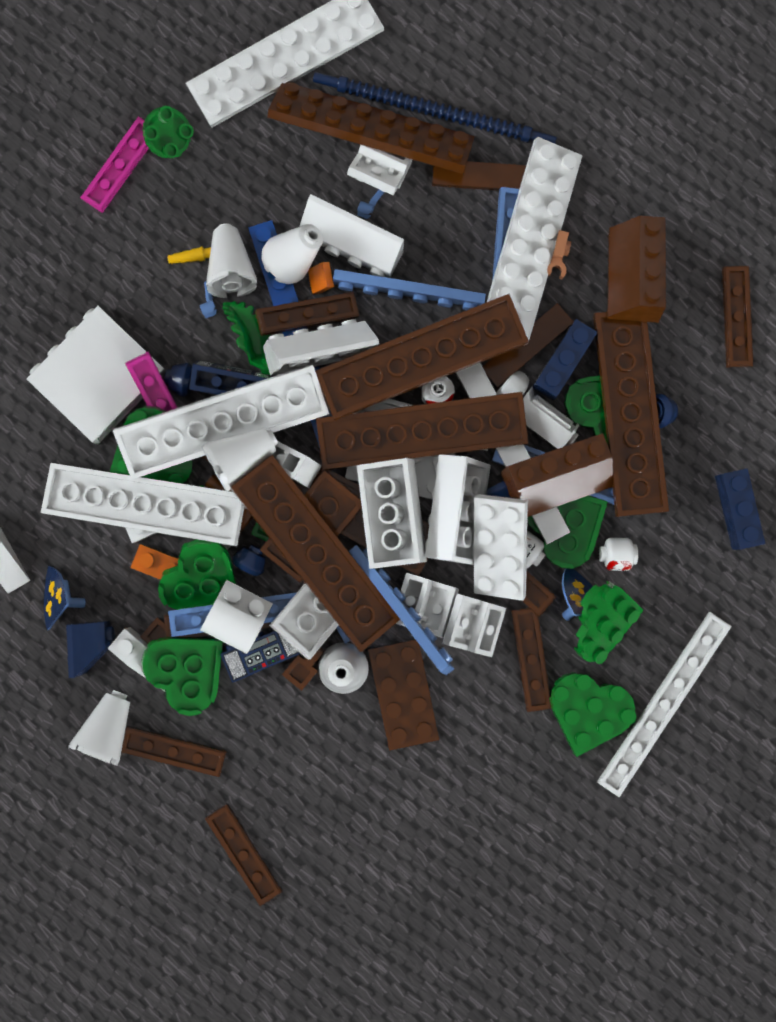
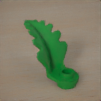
[222,301,271,375]

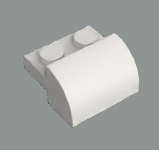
[347,144,413,195]
[396,573,459,638]
[200,580,273,654]
[442,594,506,657]

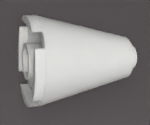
[206,223,257,298]
[261,224,323,284]
[202,428,278,492]
[318,642,369,694]
[69,690,130,766]

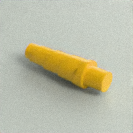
[167,246,211,264]

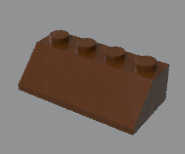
[607,216,666,323]
[501,433,613,517]

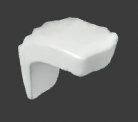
[496,371,529,395]

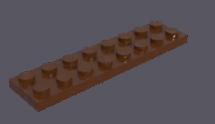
[267,82,475,174]
[315,294,529,420]
[593,312,669,517]
[316,392,528,470]
[230,455,400,652]

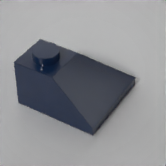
[66,621,115,678]

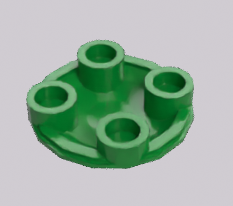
[143,106,194,159]

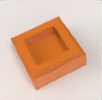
[308,262,334,294]

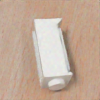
[523,386,579,449]

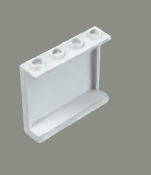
[27,306,166,445]

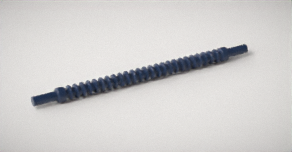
[313,72,557,144]

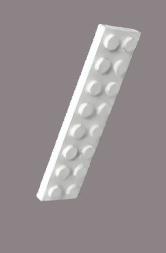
[186,0,384,128]
[487,137,583,346]
[113,364,329,479]
[41,463,244,546]

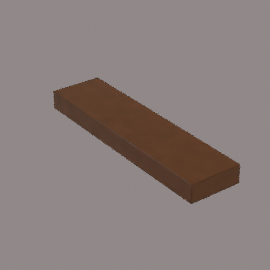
[432,161,526,191]
[722,266,753,368]
[255,292,360,336]
[483,303,574,388]
[511,608,552,712]
[121,726,226,777]
[205,804,282,906]

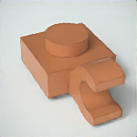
[547,230,571,280]

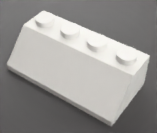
[299,194,404,278]
[263,319,380,376]
[425,455,491,565]
[357,458,427,569]

